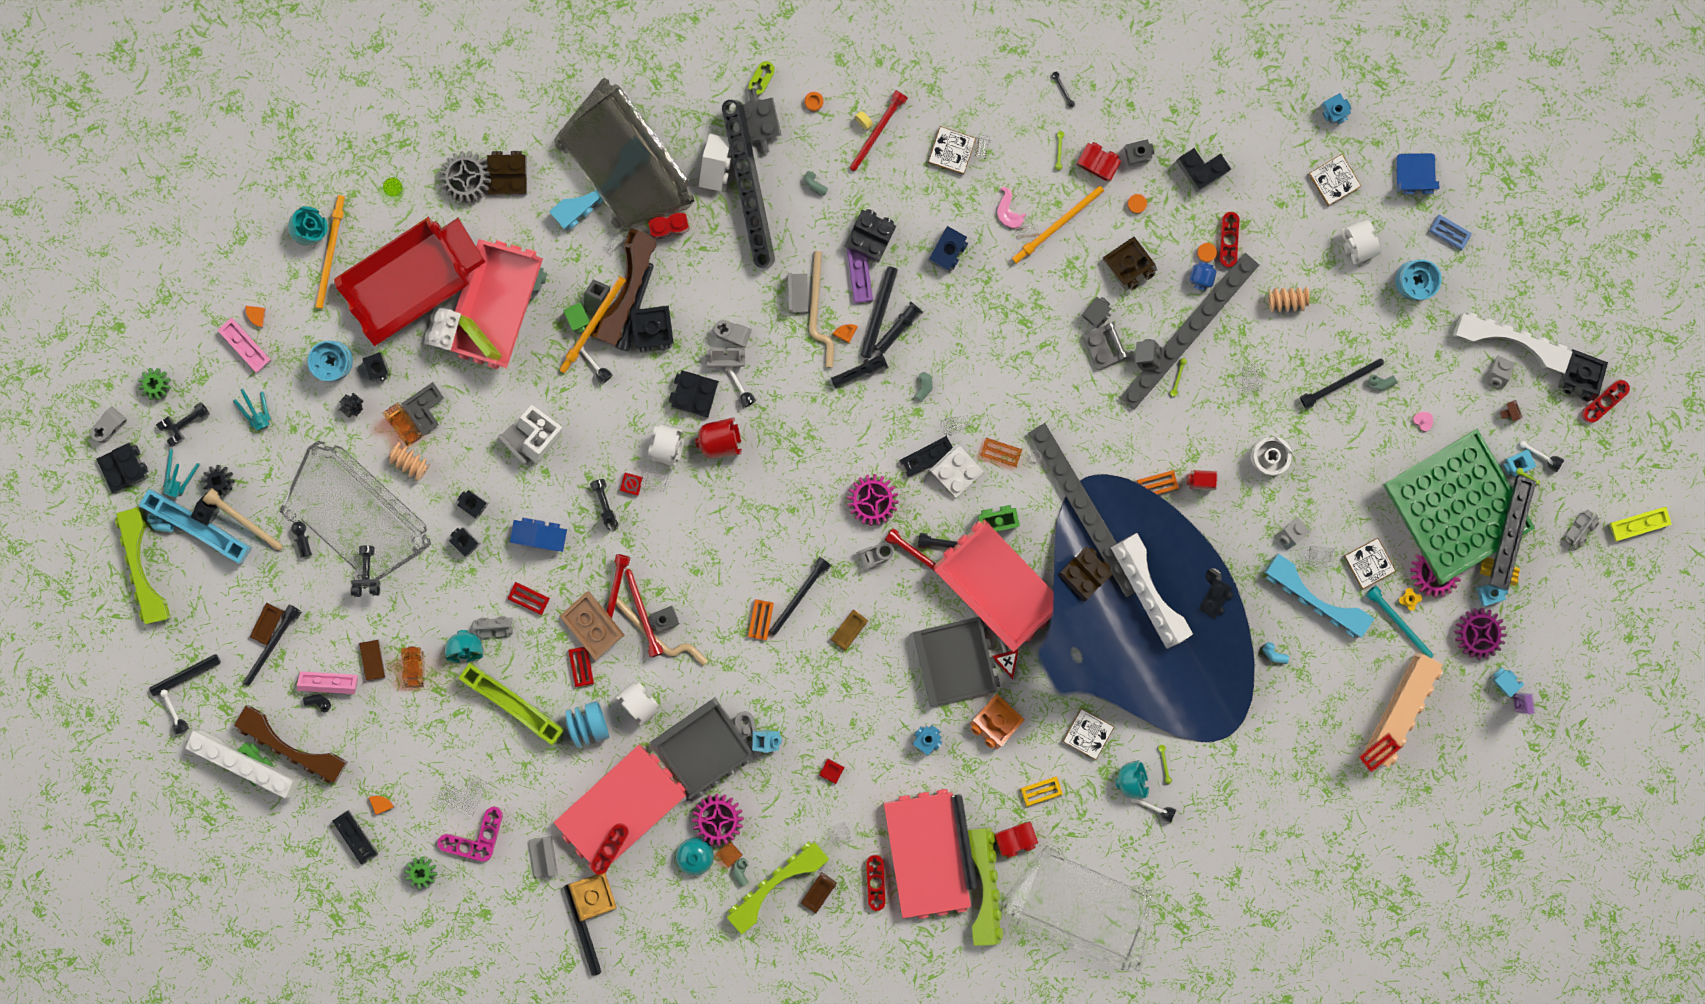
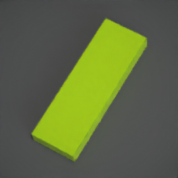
[458,315,502,361]

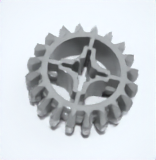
[439,151,491,203]

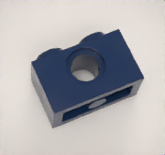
[928,226,968,272]

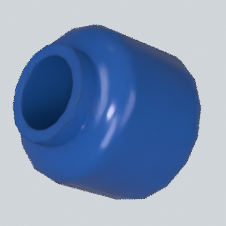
[1189,262,1217,291]

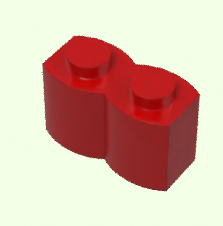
[1076,142,1121,183]
[648,213,690,239]
[1186,470,1217,491]
[994,821,1038,858]

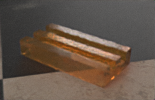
[980,437,1022,468]

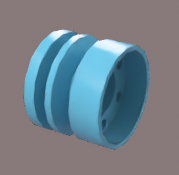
[1395,259,1442,300]
[308,340,353,381]
[566,701,609,749]

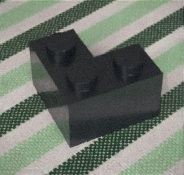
[1176,148,1231,192]

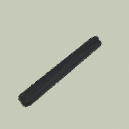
[861,266,898,359]
[951,794,977,890]
[563,883,601,976]

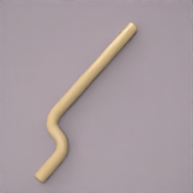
[809,251,834,368]
[616,597,708,666]

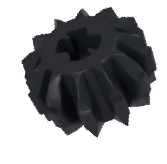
[201,465,235,496]

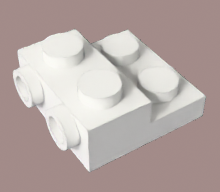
[424,307,461,350]

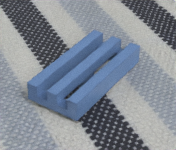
[1429,214,1472,251]

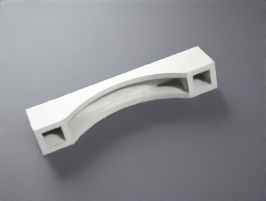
[1453,312,1572,375]
[1111,533,1193,648]
[185,730,301,798]

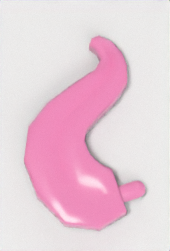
[997,187,1026,229]

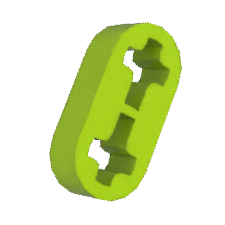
[748,61,775,96]

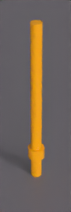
[1012,186,1104,264]
[315,195,345,309]
[559,276,626,373]

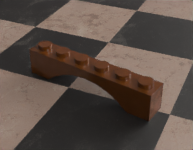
[590,228,657,346]
[234,705,348,784]

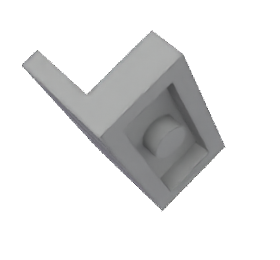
[788,273,808,313]
[497,424,531,465]
[529,836,558,877]

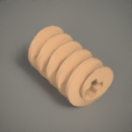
[1268,287,1309,312]
[388,441,431,481]

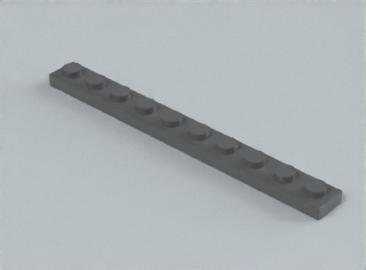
[1120,252,1259,410]
[1028,423,1135,597]

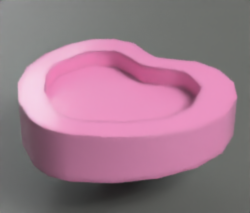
[1413,412,1433,431]

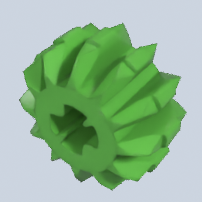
[138,368,171,400]
[404,856,438,890]

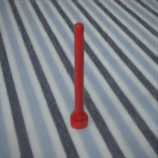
[850,90,908,172]
[884,528,936,572]
[606,554,631,618]
[624,569,664,658]

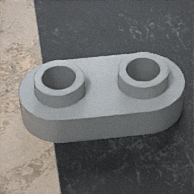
[735,711,757,749]

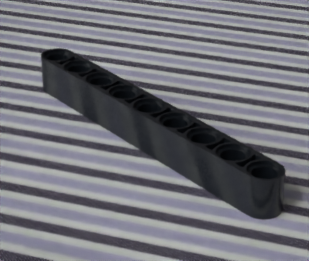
[722,99,775,268]

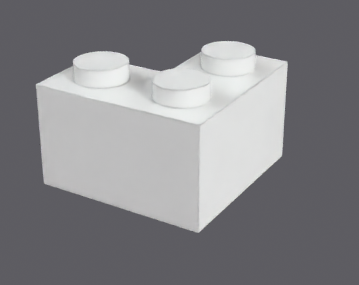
[699,134,732,191]
[518,405,562,463]

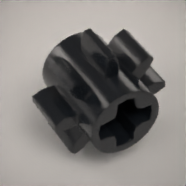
[339,393,364,418]

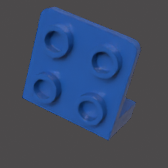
[1396,153,1439,195]

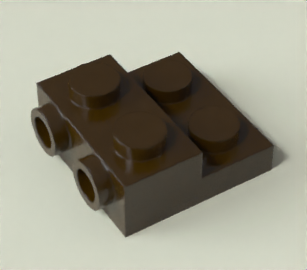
[487,151,527,195]
[1103,236,1157,291]
[1058,546,1113,602]

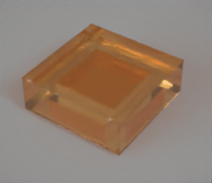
[716,840,743,868]

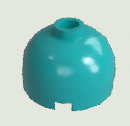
[288,206,328,246]
[445,630,484,663]
[1115,760,1149,799]
[676,837,714,876]

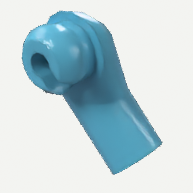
[147,513,174,533]
[1263,642,1289,664]

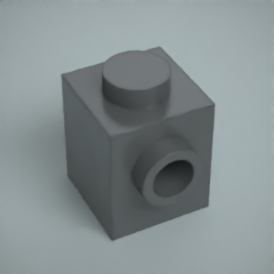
[1124,139,1155,166]
[584,279,610,312]
[1081,297,1111,328]
[1135,339,1163,371]
[649,606,680,632]

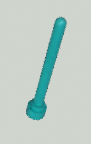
[1365,585,1433,659]

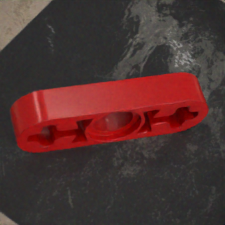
[1219,211,1240,268]
[1582,380,1630,423]
[591,823,629,875]
[866,854,886,911]

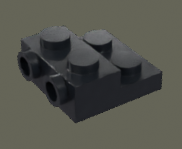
[844,209,896,263]
[631,305,674,352]
[1558,349,1608,402]
[669,370,719,418]
[96,442,149,494]
[1199,569,1237,619]

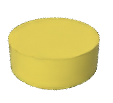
[855,111,873,130]

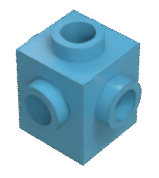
[1321,93,1352,125]
[912,725,942,756]

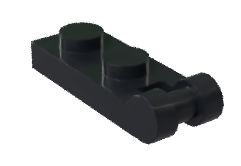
[899,436,953,477]
[332,810,378,865]

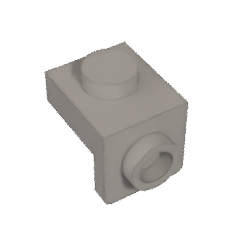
[1485,355,1515,390]
[1275,517,1310,550]

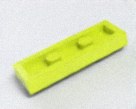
[1610,506,1672,541]

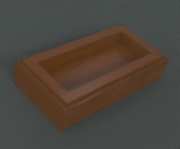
[250,602,284,645]
[359,639,386,681]
[801,872,837,913]

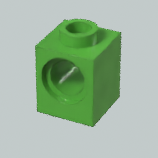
[563,302,590,334]

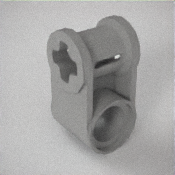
[714,320,752,348]
[90,406,127,443]
[856,542,894,570]

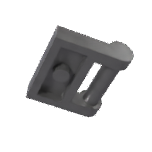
[1082,321,1129,370]

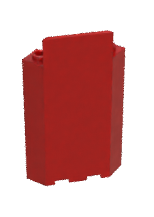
[334,216,486,347]

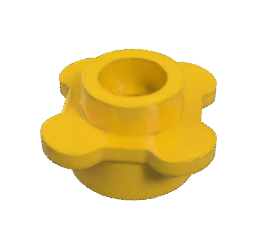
[1399,588,1422,611]

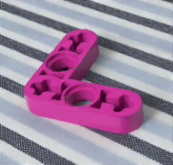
[438,806,503,861]

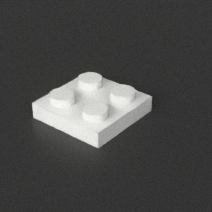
[930,444,984,498]

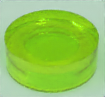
[383,177,403,197]

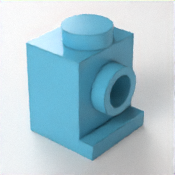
[1503,449,1536,477]
[1476,584,1508,606]
[1491,667,1525,697]
[752,730,782,752]

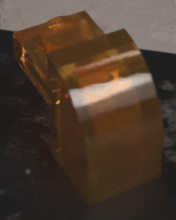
[382,402,423,447]
[401,646,425,688]

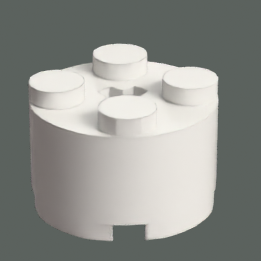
[1341,220,1381,264]
[648,424,685,467]
[1250,437,1292,476]
[616,682,659,726]

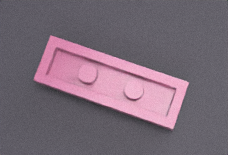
[217,317,271,373]
[297,671,358,694]

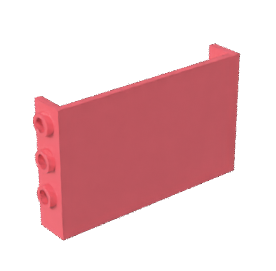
[449,239,543,370]
[934,519,1053,652]
[553,744,687,870]
[884,789,971,919]

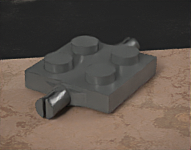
[735,88,781,154]

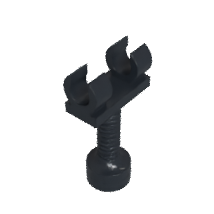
[156,402,209,447]
[590,479,619,531]
[351,545,381,597]

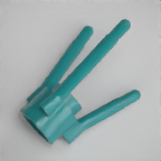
[233,389,271,431]
[163,449,200,498]

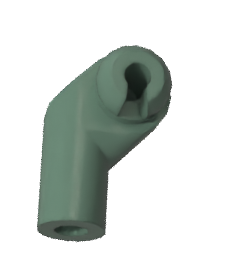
[803,171,828,196]
[915,372,933,402]
[1368,375,1398,391]
[732,858,749,887]

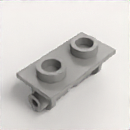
[706,347,745,367]
[1564,509,1599,550]
[473,616,513,638]

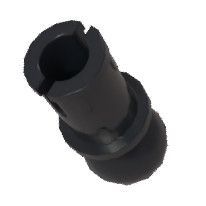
[291,521,312,558]

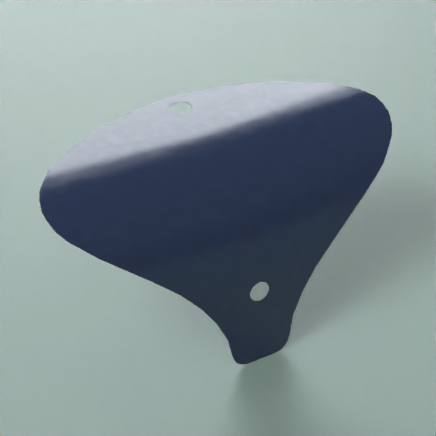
[1038,474,1255,742]

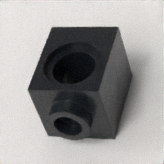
[362,352,391,383]
[457,490,489,519]
[191,493,220,526]
[449,527,481,557]

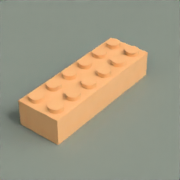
[1364,653,1443,767]

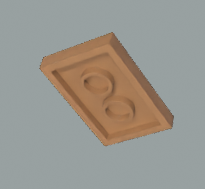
[560,591,625,660]

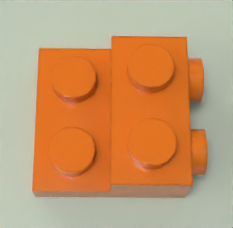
[969,694,1025,750]

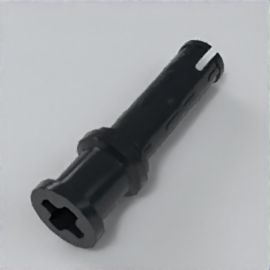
[875,301,924,354]
[830,353,889,389]

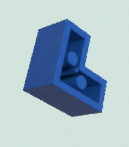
[510,517,567,552]

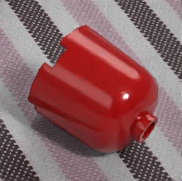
[695,417,742,459]

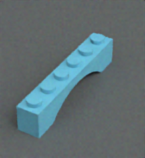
[549,136,652,230]
[139,489,252,564]
[1264,554,1375,638]

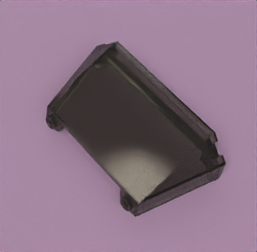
[554,78,695,233]

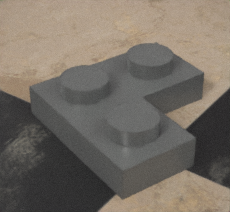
[401,382,444,435]

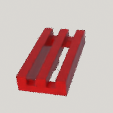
[507,582,550,615]
[568,647,595,687]
[1359,733,1401,772]

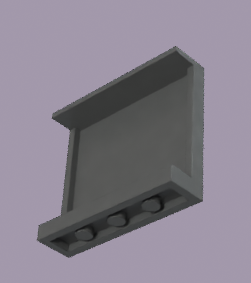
[913,616,1001,707]
[650,697,755,799]

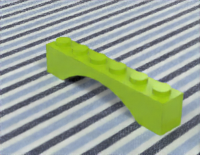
[115,507,171,625]
[458,662,565,746]
[968,827,1003,946]
[727,840,830,935]

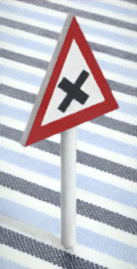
[992,639,1019,680]

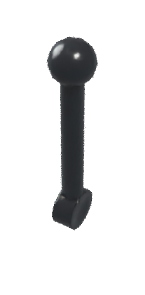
[1052,71,1075,108]

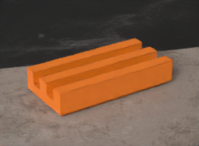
[1137,470,1179,494]
[748,599,774,640]

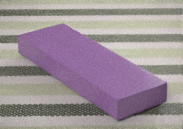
[847,248,873,304]
[1513,692,1535,714]

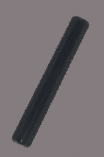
[149,654,221,696]

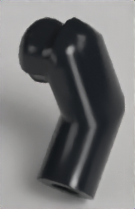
[303,694,331,713]

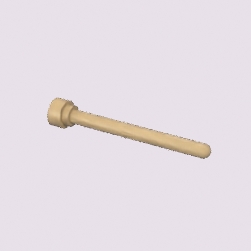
[202,488,283,551]

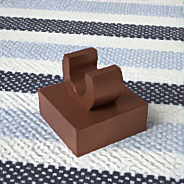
[1500,400,1523,422]

